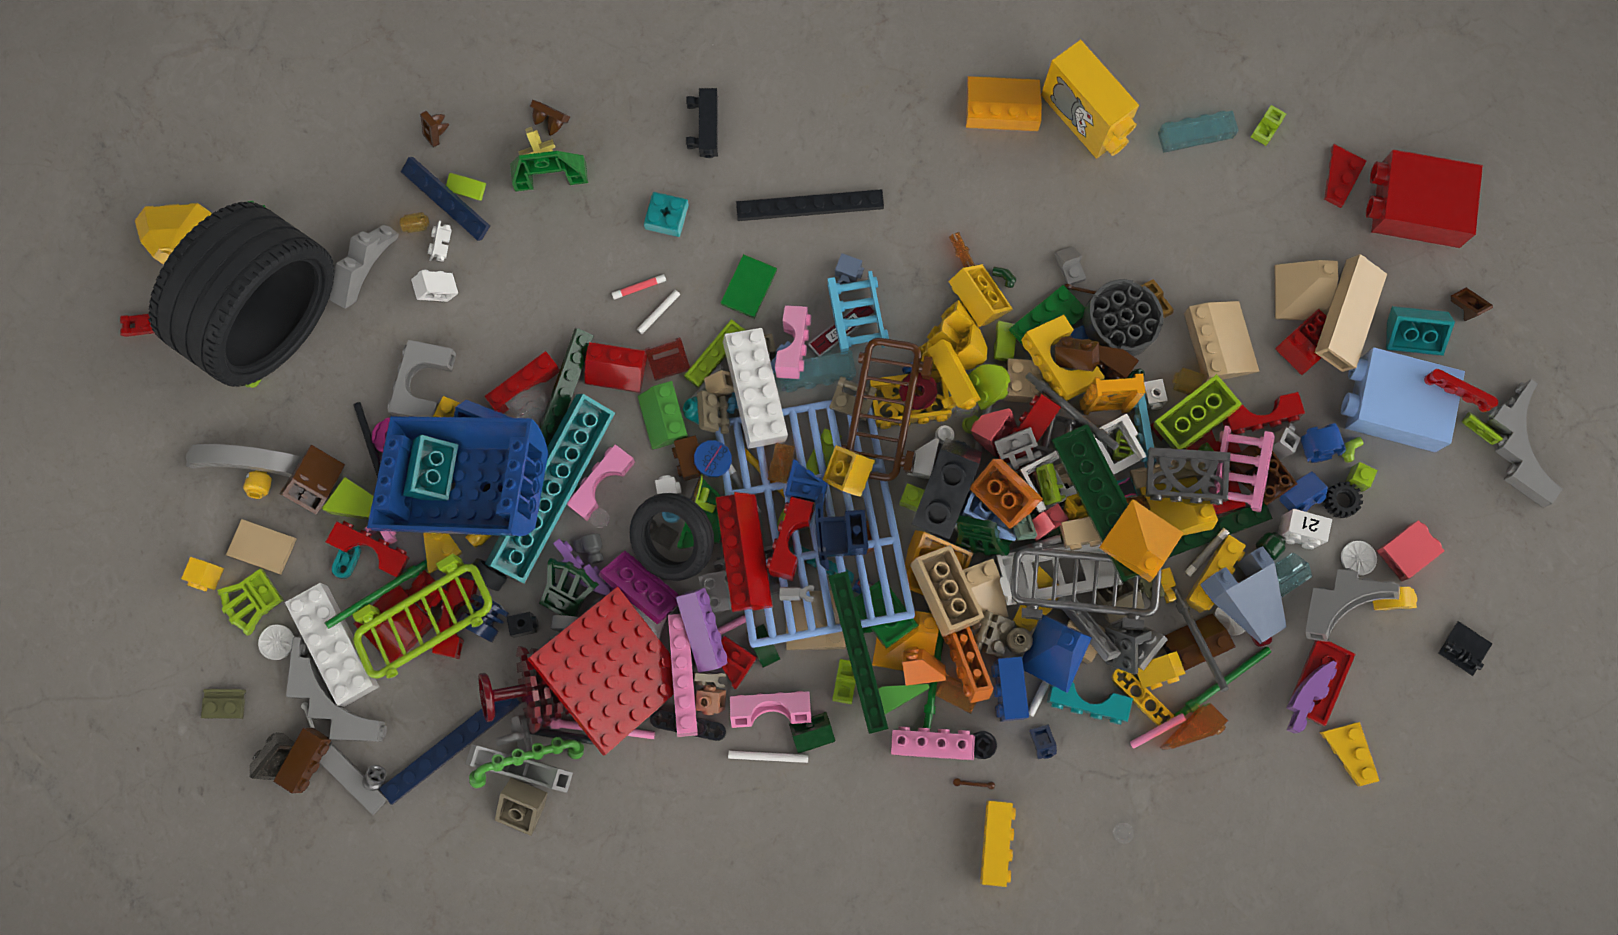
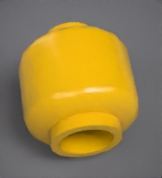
[243,470,272,499]

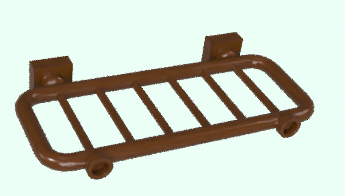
[842,338,933,481]

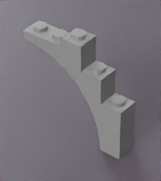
[1486,379,1562,508]

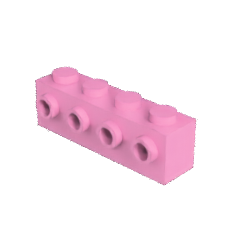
[891,726,975,760]

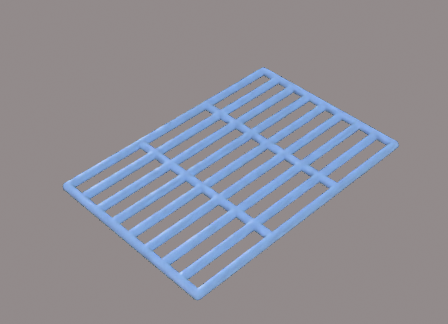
[715,394,915,648]

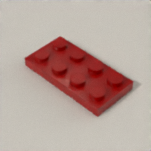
[1291,640,1356,726]

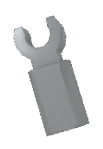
[780,585,814,602]

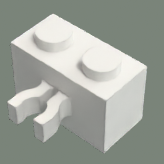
[411,270,458,302]

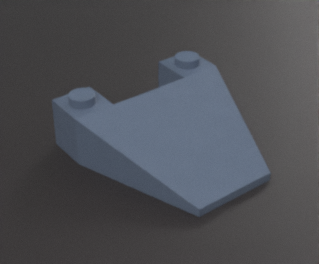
[1200,546,1287,644]

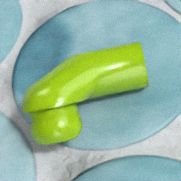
[1342,436,1364,463]

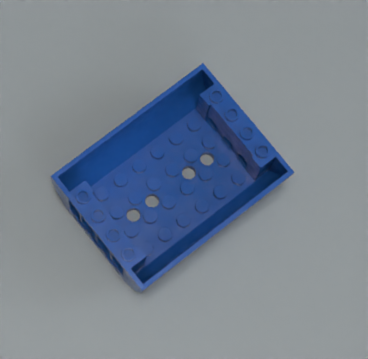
[367,416,548,536]

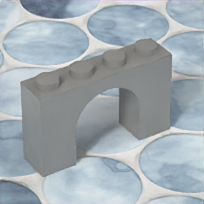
[387,340,456,417]

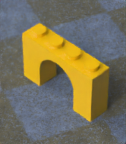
[1021,315,1105,401]

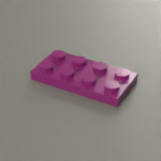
[598,551,679,625]

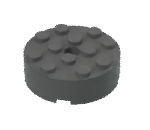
[1083,279,1164,356]

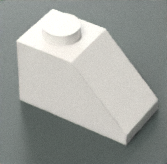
[907,438,939,480]

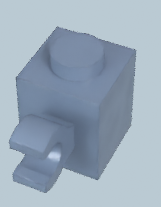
[835,253,864,292]

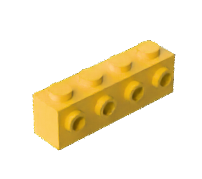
[1185,535,1246,613]
[980,801,1016,887]

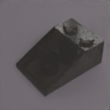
[250,732,295,780]

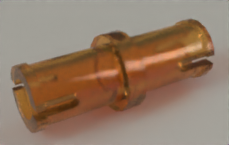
[949,232,975,268]

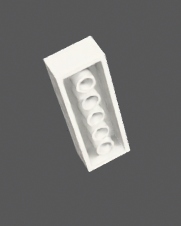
[723,328,788,449]
[285,583,380,707]

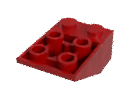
[1275,309,1327,375]

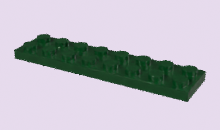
[1051,424,1139,583]

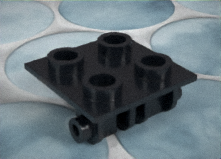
[1438,621,1493,676]

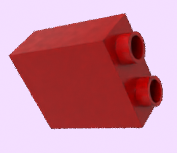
[1366,150,1483,248]

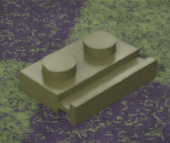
[201,689,246,719]

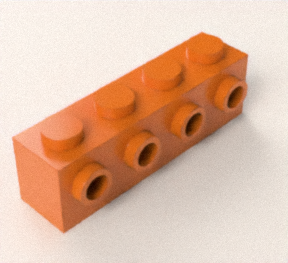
[944,626,994,703]

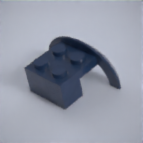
[815,493,868,571]

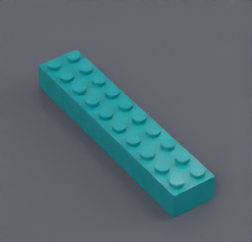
[485,394,615,583]

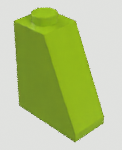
[322,477,374,520]

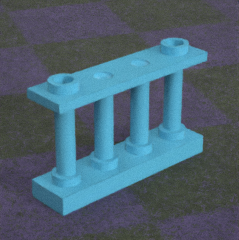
[827,271,889,355]

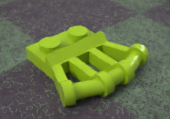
[217,569,284,636]

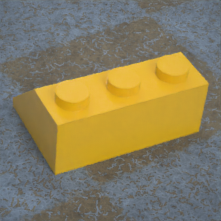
[948,264,1013,327]

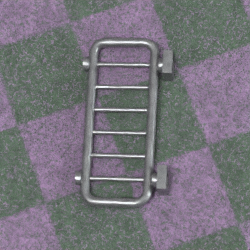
[1010,543,1162,630]

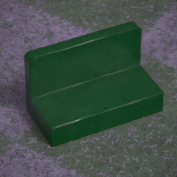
[789,712,836,753]

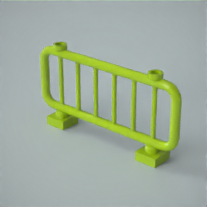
[352,554,492,679]

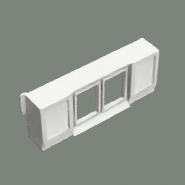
[996,542,1123,605]

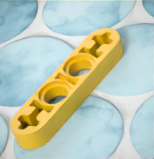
[1111,669,1174,726]

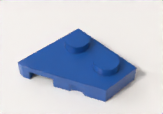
[785,459,828,504]

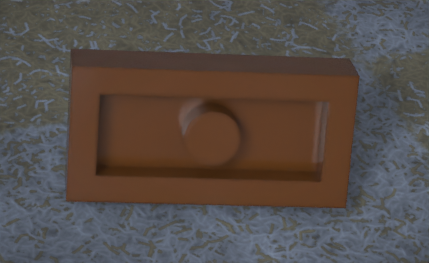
[530,100,570,136]
[420,111,449,148]

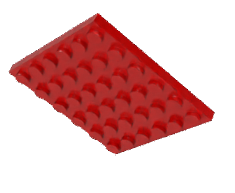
[527,587,674,756]

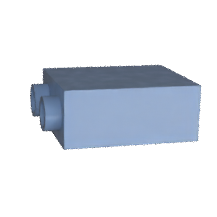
[1341,347,1465,452]

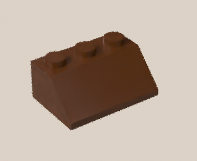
[1163,614,1236,671]

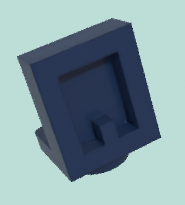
[1030,724,1057,759]

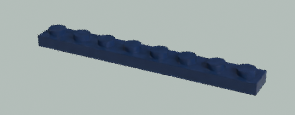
[379,698,522,805]

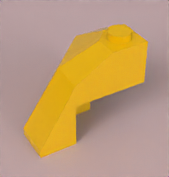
[135,203,212,265]
[919,300,988,370]

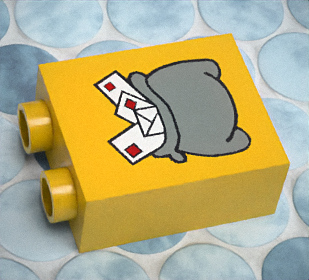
[1041,39,1139,159]

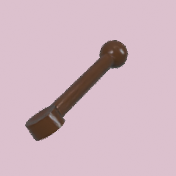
[1064,284,1096,294]
[953,778,995,790]

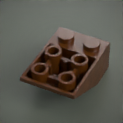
[1097,346,1139,380]
[279,445,345,515]
[1229,445,1298,506]

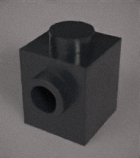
[507,612,539,638]

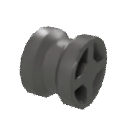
[362,765,387,791]

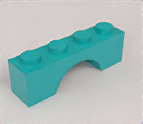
[1047,682,1133,725]

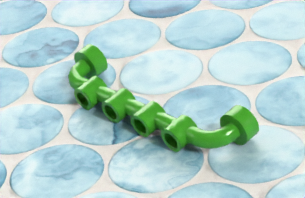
[469,737,584,788]

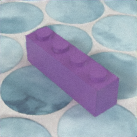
[676,588,728,673]

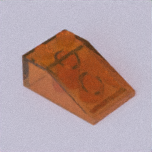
[1160,703,1228,750]

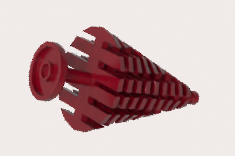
[478,646,569,734]

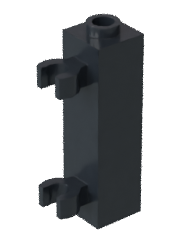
[686,88,718,158]

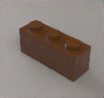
[273,728,331,794]

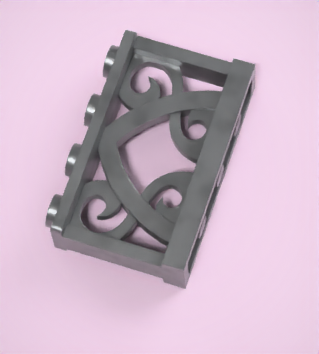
[1146,447,1231,505]

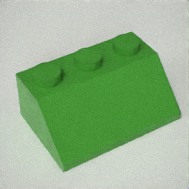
[638,381,688,450]

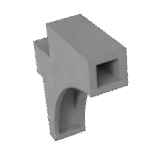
[330,225,399,309]
[1306,568,1400,642]
[465,744,573,793]

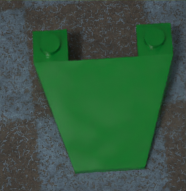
[510,151,588,192]

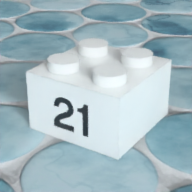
[1278,509,1332,549]

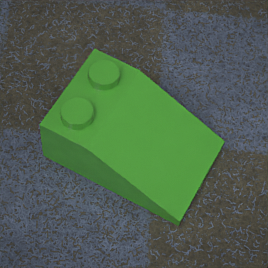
[878,684,930,714]

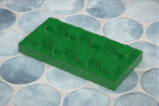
[1009,285,1085,345]

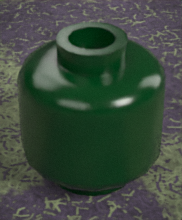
[1255,532,1286,561]

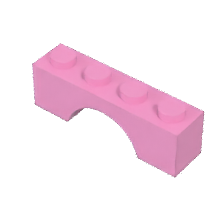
[775,306,811,379]
[567,444,635,521]
[730,691,811,728]

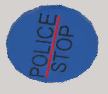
[694,440,732,477]

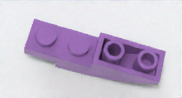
[553,539,614,597]
[1287,661,1337,733]

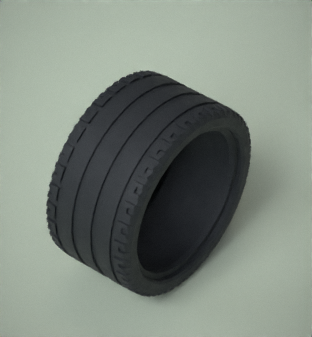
[148,202,335,387]

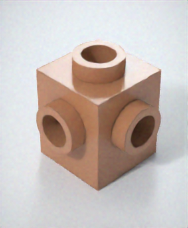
[694,685,726,715]

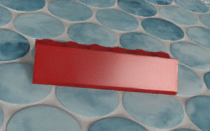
[716,492,773,612]

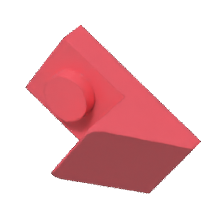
[1032,503,1069,542]

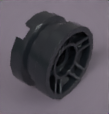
[973,731,997,760]

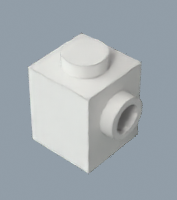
[1144,379,1168,410]
[655,475,682,494]

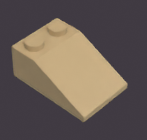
[963,559,1008,630]

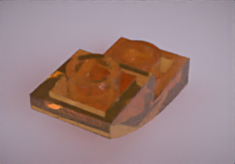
[768,443,795,483]

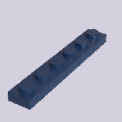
[400,157,490,241]

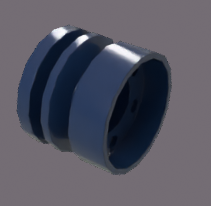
[457,594,509,643]

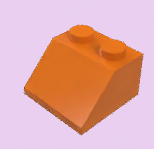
[902,647,946,686]

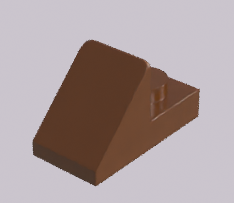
[1451,287,1493,321]

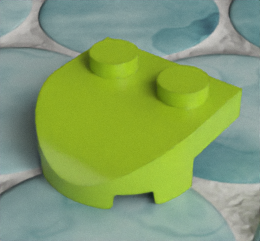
[968,364,1010,410]

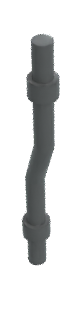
[1025,372,1119,450]

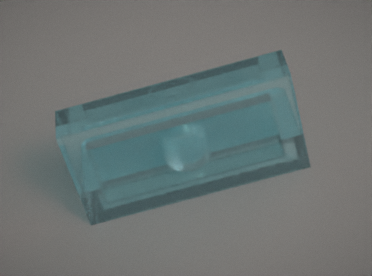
[1275,553,1313,598]

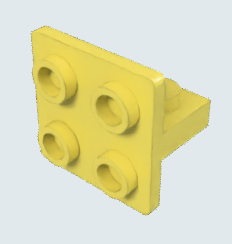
[518,127,555,155]

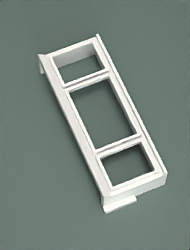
[1018,414,1146,513]

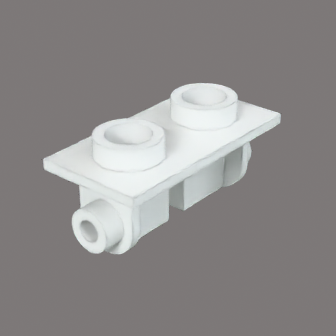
[427,221,452,262]

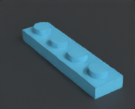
[1134,394,1157,468]

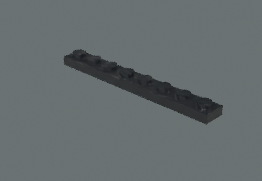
[736,189,884,221]

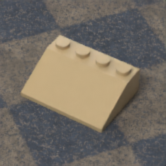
[1184,301,1259,383]

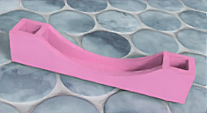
[668,614,697,737]

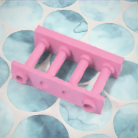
[1209,426,1275,512]

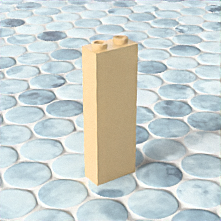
[1315,254,1387,372]

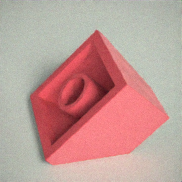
[971,408,1017,457]

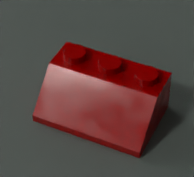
[585,342,647,393]

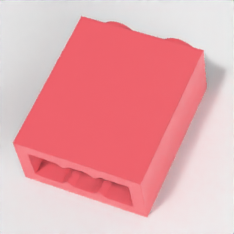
[1376,520,1444,581]

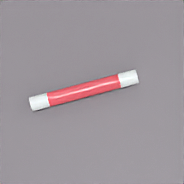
[612,274,666,300]

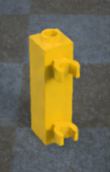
[923,339,981,410]

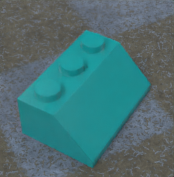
[1386,306,1455,356]
[403,435,458,501]

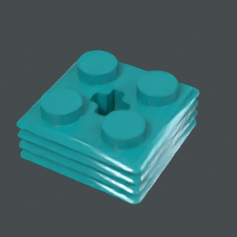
[644,192,689,237]

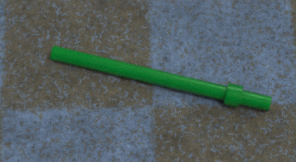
[324,559,427,629]
[923,630,944,730]
[1173,646,1271,717]

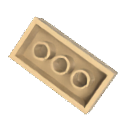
[910,545,984,637]

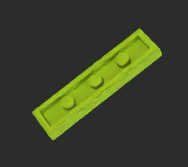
[684,319,746,388]

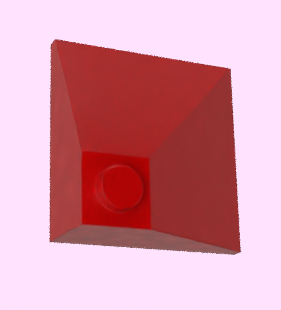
[353,585,433,663]

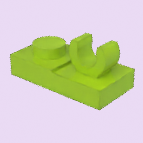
[1035,463,1066,506]

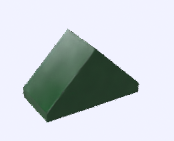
[746,624,781,668]

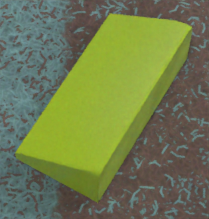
[1461,412,1503,445]

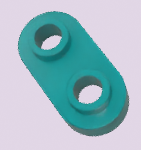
[332,546,361,579]

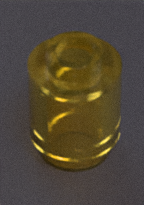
[400,212,429,233]

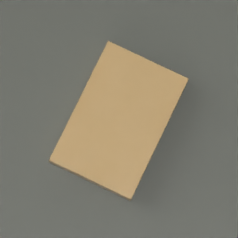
[226,519,297,575]

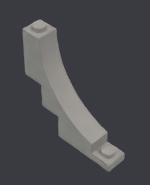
[286,637,387,742]

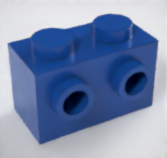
[1279,471,1328,512]

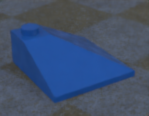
[1022,614,1092,693]

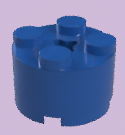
[1300,423,1346,463]

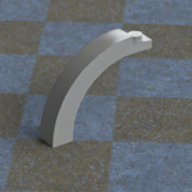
[186,444,302,477]

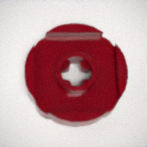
[899,373,937,410]

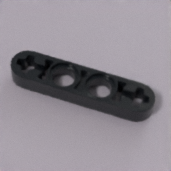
[650,710,726,741]

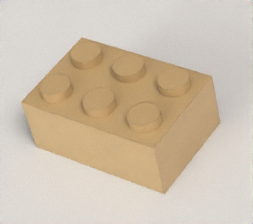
[1004,359,1065,404]

